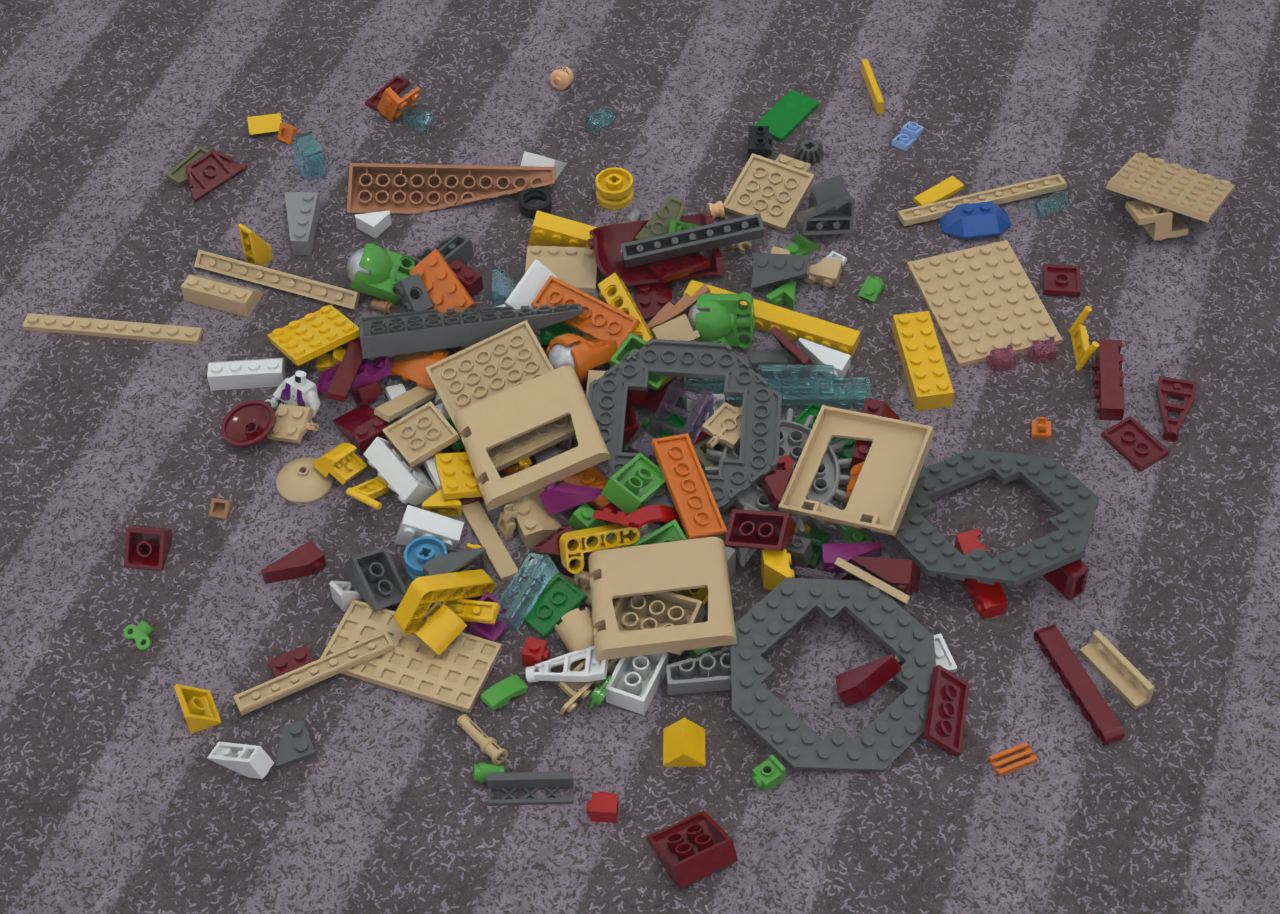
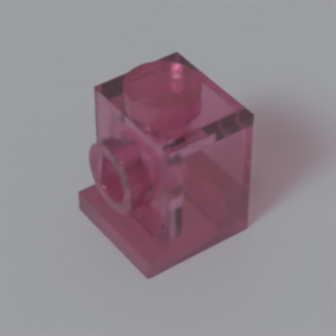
[1027,337,1057,364]
[986,345,1016,372]

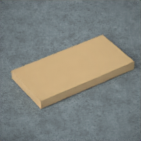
[834,557,910,605]

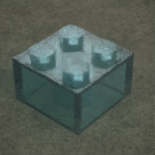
[291,131,327,182]

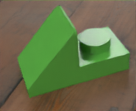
[784,232,820,255]
[765,280,796,311]

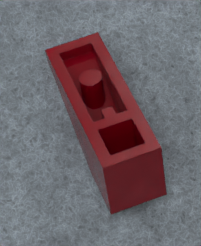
[261,540,327,584]
[836,653,902,707]

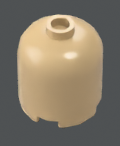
[555,607,594,653]

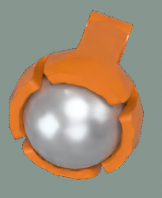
[546,333,618,385]

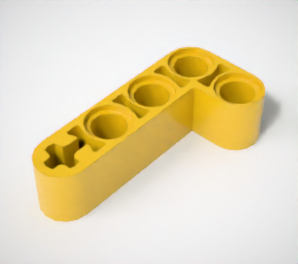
[559,524,640,574]

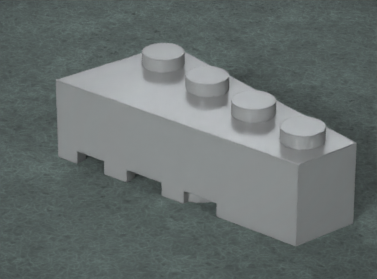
[284,192,321,255]

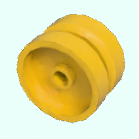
[595,167,634,210]

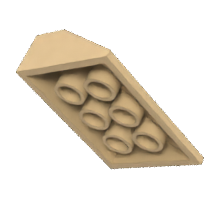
[525,245,599,289]
[502,474,573,549]
[614,592,706,655]

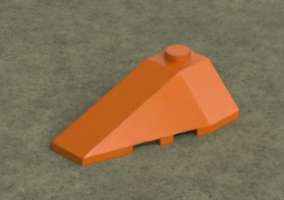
[391,349,450,389]

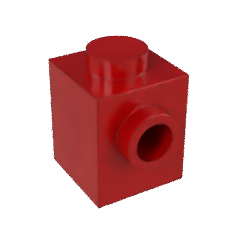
[521,637,550,667]
[587,791,619,823]

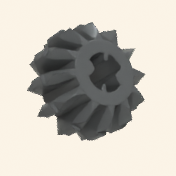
[795,138,824,165]

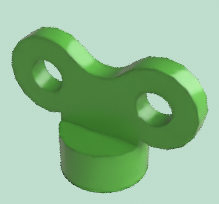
[124,619,155,650]

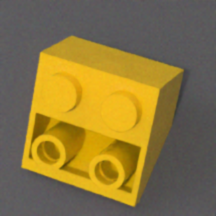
[761,548,795,591]

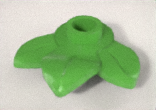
[588,675,612,710]

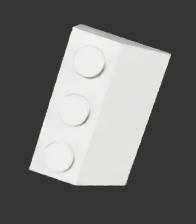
[505,259,559,310]

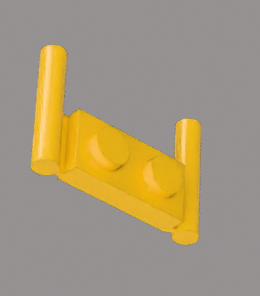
[1068,306,1099,371]
[346,475,390,510]

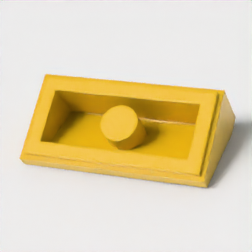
[247,113,282,135]

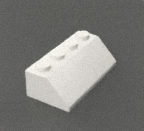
[207,357,286,391]
[364,436,438,506]

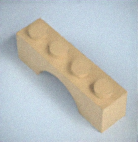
[771,246,842,288]

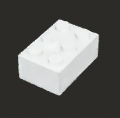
[605,653,668,715]

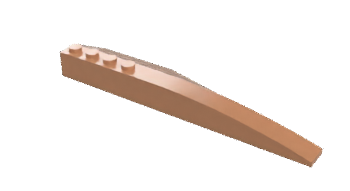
[347,163,556,214]

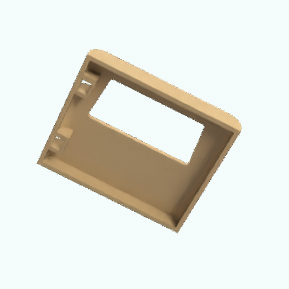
[454,366,611,511]
[778,405,934,536]
[588,537,737,661]

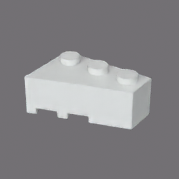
[394,505,464,551]

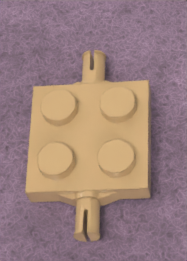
[702,402,743,449]
[267,404,319,444]

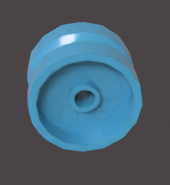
[404,536,447,582]

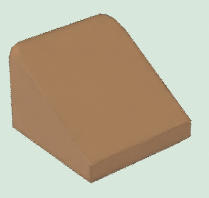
[208,498,234,520]

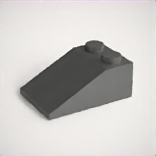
[344,547,407,612]
[422,547,488,603]

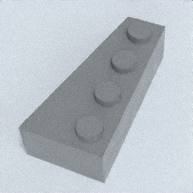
[666,645,731,695]

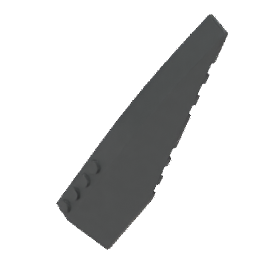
[359,304,583,360]

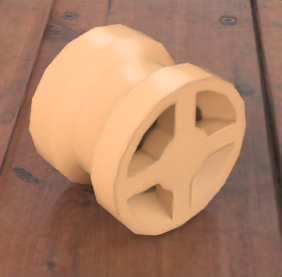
[707,201,725,220]

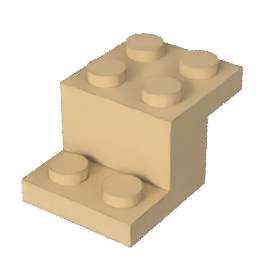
[1125,200,1188,241]
[651,314,700,341]

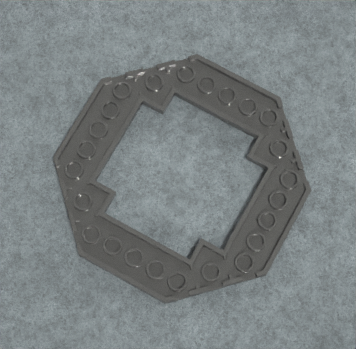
[588,339,782,511]
[888,449,1099,587]
[730,578,936,772]

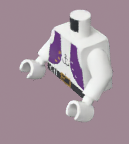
[264,370,321,423]

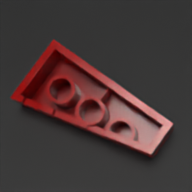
[954,528,1008,619]

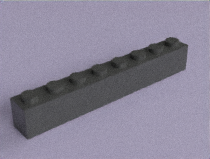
[621,213,764,268]

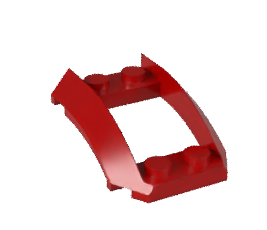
[593,503,683,529]

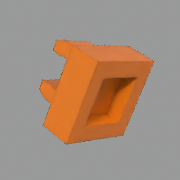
[277,122,299,145]
[1031,417,1051,440]

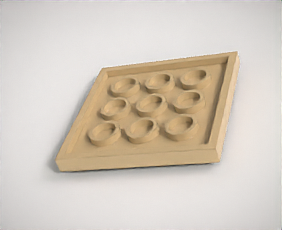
[723,153,815,232]

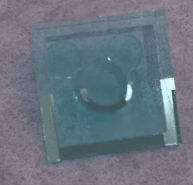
[492,267,517,307]

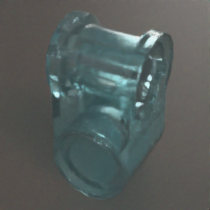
[402,107,436,133]

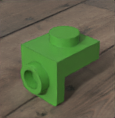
[858,276,886,303]

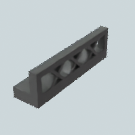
[486,771,574,806]

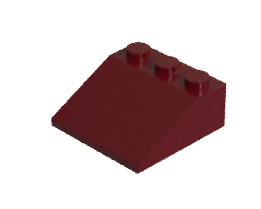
[646,810,738,889]

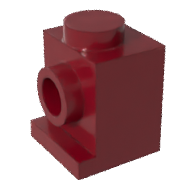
[351,381,382,407]

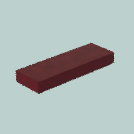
[365,76,410,111]

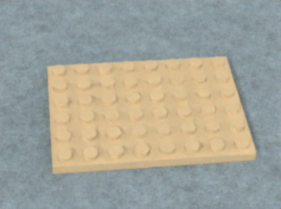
[907,240,1063,367]
[425,320,576,472]

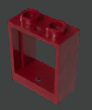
[1042,559,1089,601]

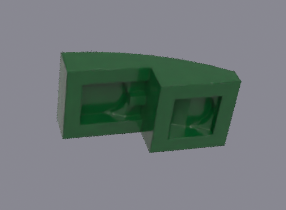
[806,527,830,570]

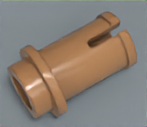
[370,298,395,315]

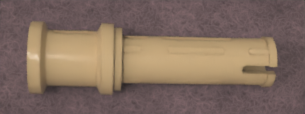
[457,714,508,765]

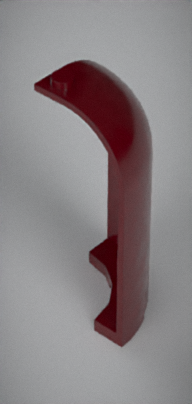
[588,213,724,286]

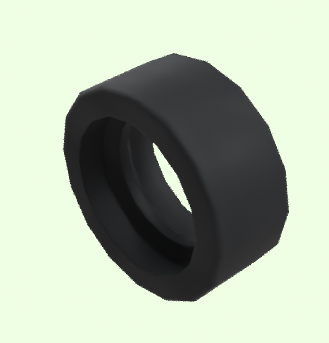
[519,188,552,219]

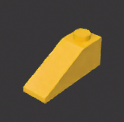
[238,224,273,266]

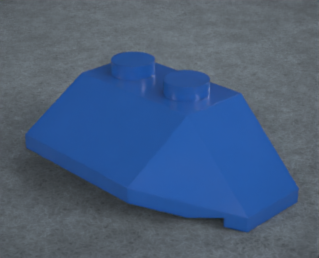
[939,201,1011,240]

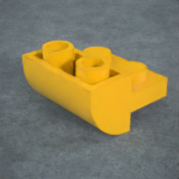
[312,443,368,485]
[413,602,467,655]

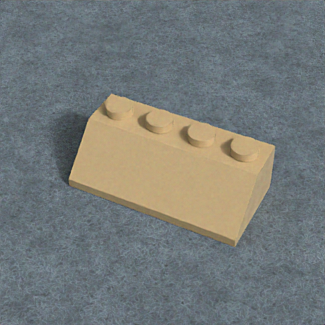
[181,274,264,317]

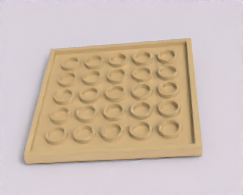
[1106,153,1235,223]

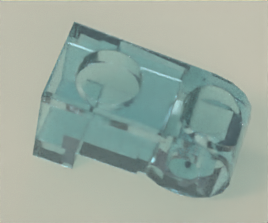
[585,106,617,135]

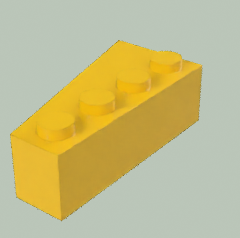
[527,211,598,248]

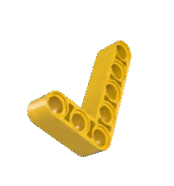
[393,569,496,635]

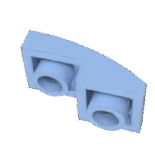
[891,121,924,151]

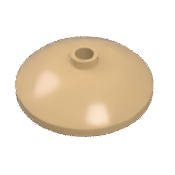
[276,457,334,503]

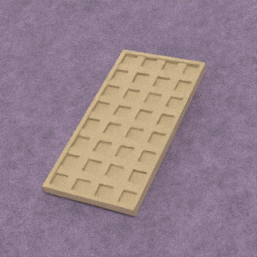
[320,599,502,714]

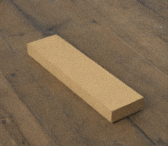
[374,386,437,422]

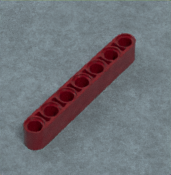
[1033,624,1124,746]

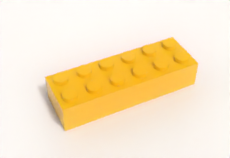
[892,311,954,411]

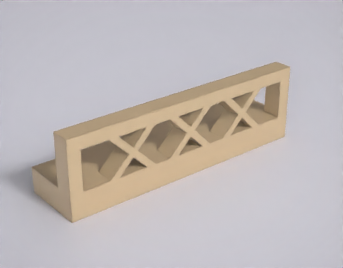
[1079,630,1154,710]

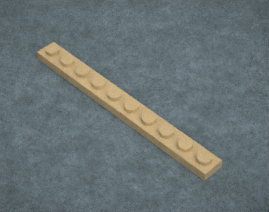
[898,174,1067,226]
[194,250,360,310]
[22,313,203,345]

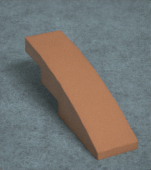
[647,284,711,331]

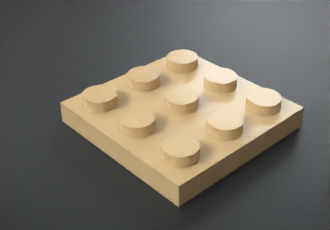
[382,401,460,468]

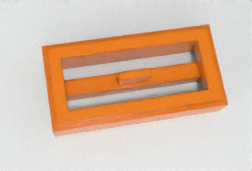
[989,742,1038,777]

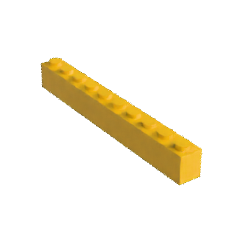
[683,280,861,358]

